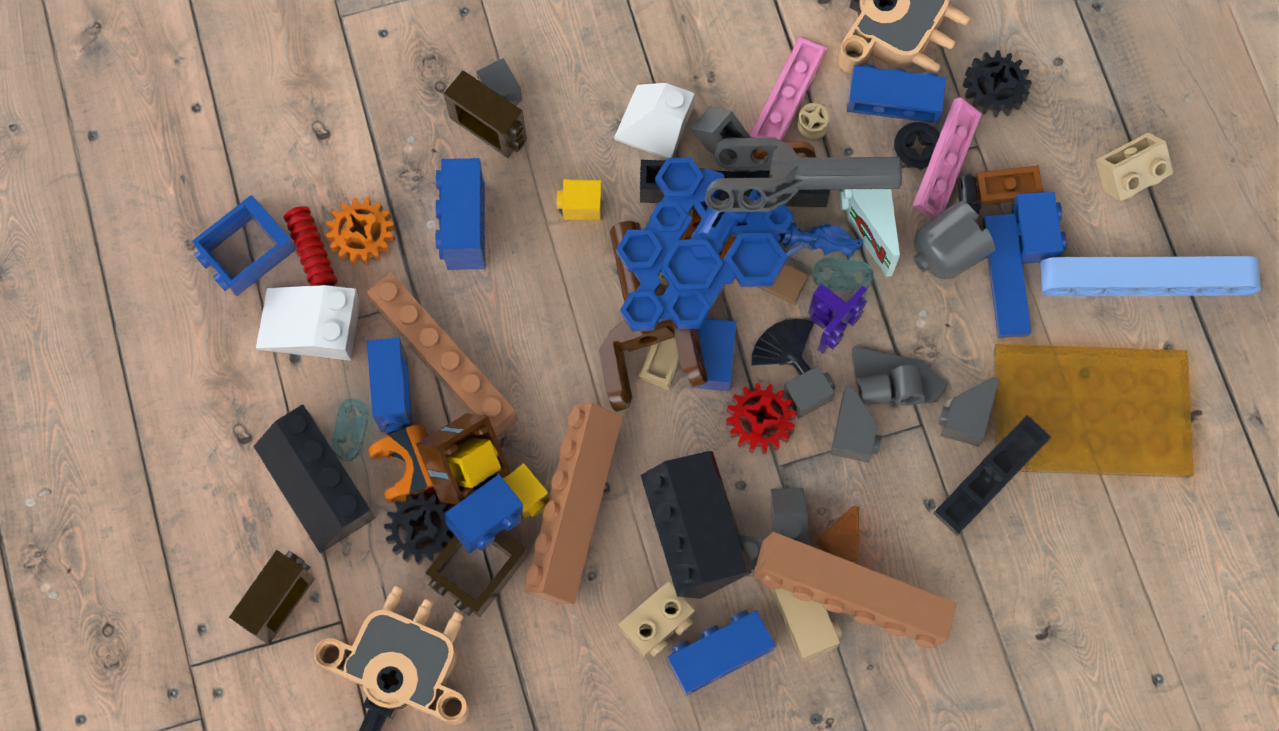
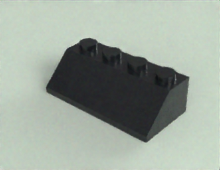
[253,404,376,554]
[640,451,752,599]

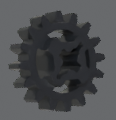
[963,50,1032,118]
[384,492,453,565]

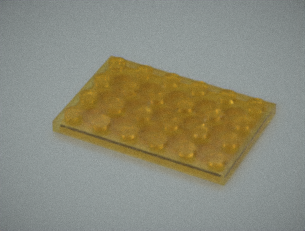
[994,344,1193,478]

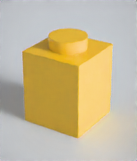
[557,179,602,221]
[445,438,501,488]
[503,463,549,520]

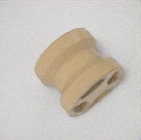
[797,103,830,141]

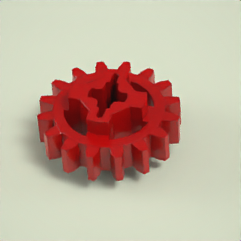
[726,383,796,454]

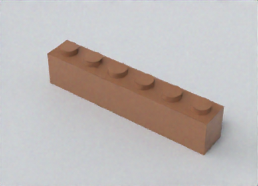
[366,272,518,437]
[524,403,623,604]
[752,532,957,648]

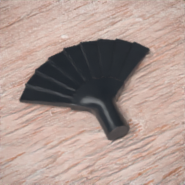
[751,319,814,375]

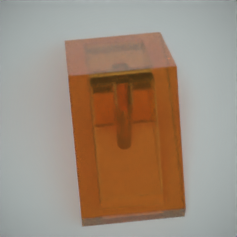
[816,506,859,564]

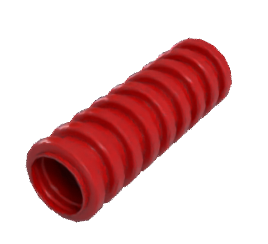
[283,206,338,286]

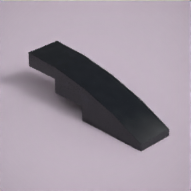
[933,415,1051,536]

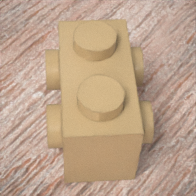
[1096,132,1173,201]
[618,581,695,659]

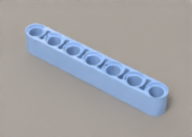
[1040,256,1261,296]

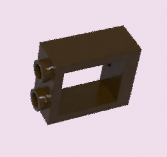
[444,70,527,158]
[425,530,528,617]
[229,549,315,645]

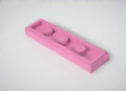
[750,36,827,141]
[913,97,982,220]

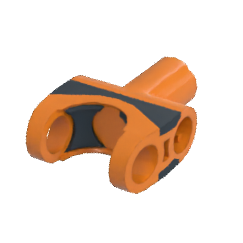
[368,424,435,503]

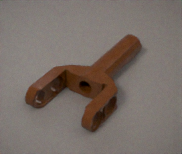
[599,221,708,412]

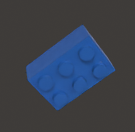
[435,158,485,270]

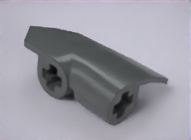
[852,346,948,406]

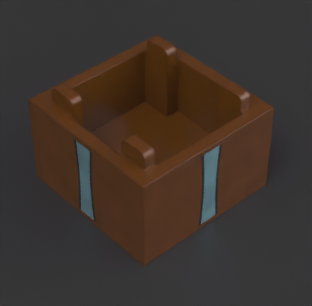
[416,413,511,505]

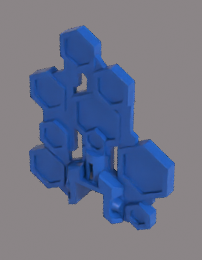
[616,158,794,331]

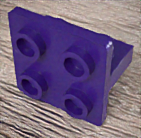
[808,284,868,354]

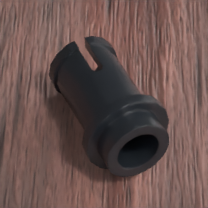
[956,175,982,214]

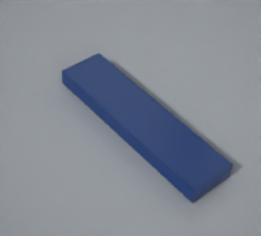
[983,214,1031,338]

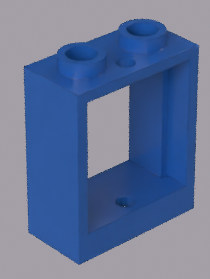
[192,195,296,296]
[367,337,413,435]

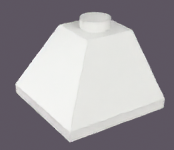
[614,83,695,159]

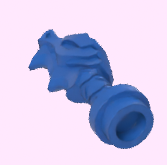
[779,223,863,260]

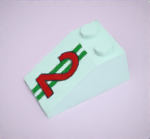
[840,189,900,276]

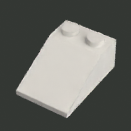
[256,285,361,361]

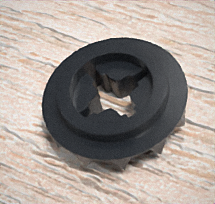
[894,122,940,171]

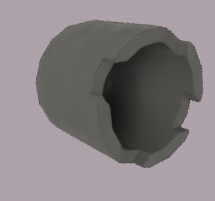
[913,201,995,279]

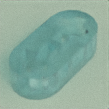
[813,258,874,293]
[332,399,369,461]

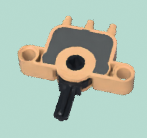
[838,0,970,73]
[314,586,470,731]

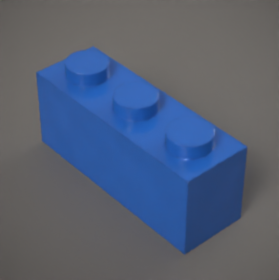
[847,64,946,124]
[667,610,775,696]

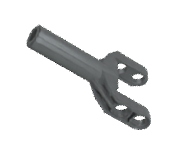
[705,138,902,212]

